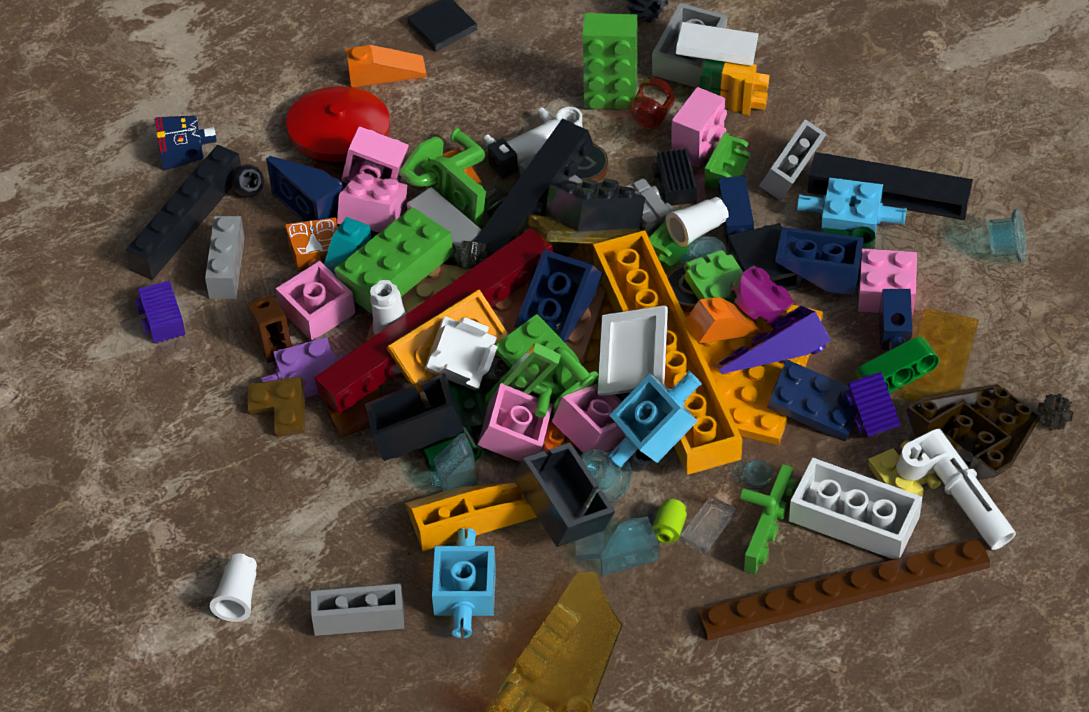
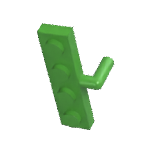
[484,342,561,418]
[740,464,797,575]

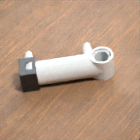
[483,107,582,179]

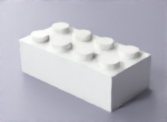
[789,458,923,560]

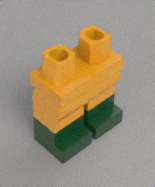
[700,59,770,115]

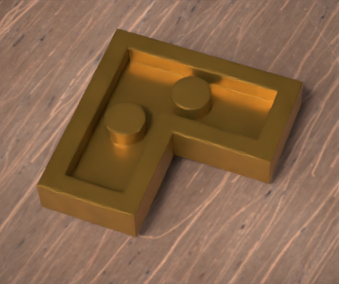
[248,376,305,437]

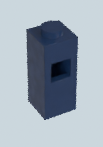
[718,176,754,244]

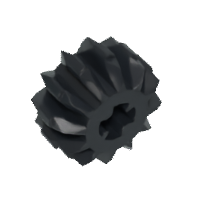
[626,0,669,23]

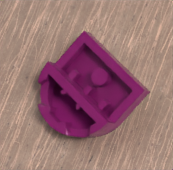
[730,266,795,325]

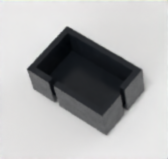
[545,179,646,231]
[365,373,464,461]
[512,443,615,547]

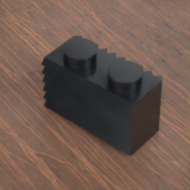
[652,148,697,206]

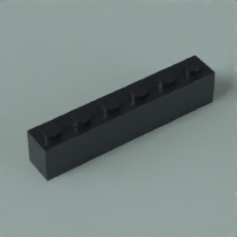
[473,118,594,259]
[126,144,241,280]
[807,152,973,220]

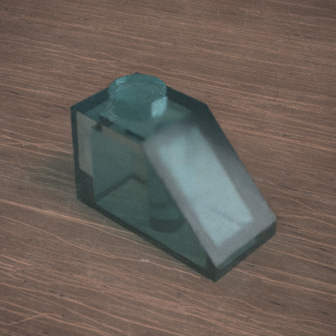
[430,433,476,492]
[601,516,659,576]

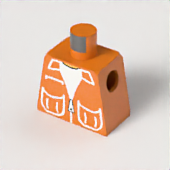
[286,218,338,272]

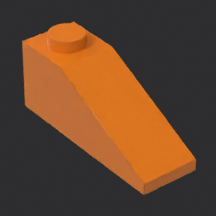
[345,45,427,87]
[684,297,761,343]

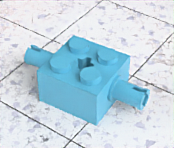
[797,178,907,235]
[608,371,702,467]
[432,528,496,638]

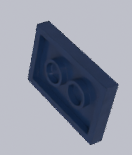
[767,359,857,441]

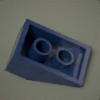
[266,156,343,226]
[775,227,864,295]
[514,250,603,343]

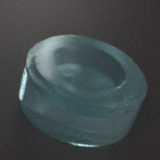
[743,460,772,489]

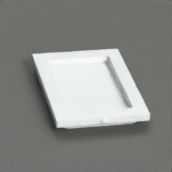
[598,305,668,396]

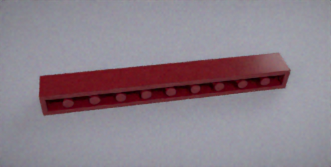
[314,228,553,414]

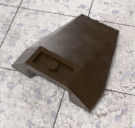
[906,384,1041,480]

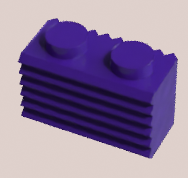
[135,280,186,344]
[844,372,900,438]

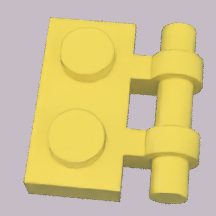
[868,440,941,496]

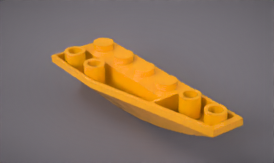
[405,482,537,551]

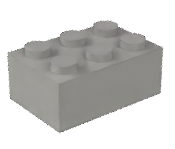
[652,3,727,88]

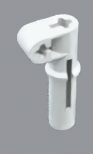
[896,429,1016,550]

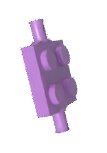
[261,337,347,398]

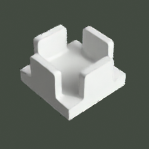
[424,316,497,391]

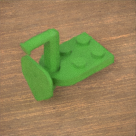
[399,128,486,230]
[496,314,599,415]

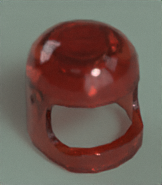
[630,77,675,128]

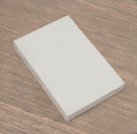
[676,22,759,66]

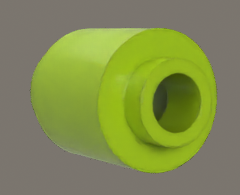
[651,499,687,544]

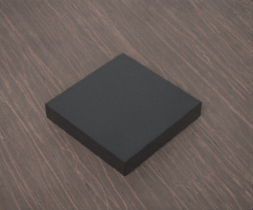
[408,0,478,51]

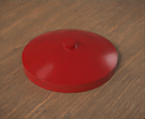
[286,86,390,162]

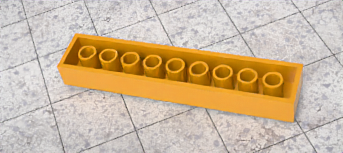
[593,230,742,475]

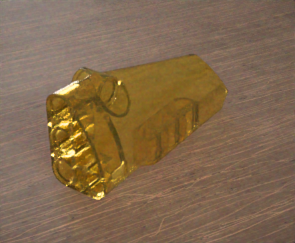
[483,572,623,712]

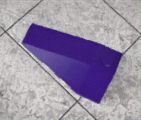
[713,306,831,374]

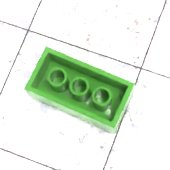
[583,13,637,110]
[334,207,454,314]

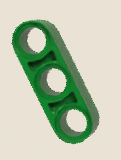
[855,337,939,394]

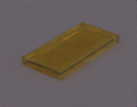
[528,215,649,244]
[900,308,979,401]

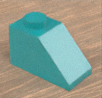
[324,217,372,276]

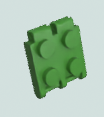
[684,250,743,306]

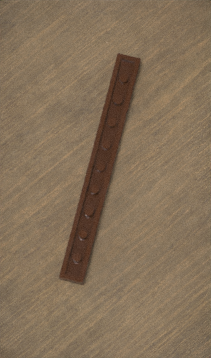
[698,538,991,641]

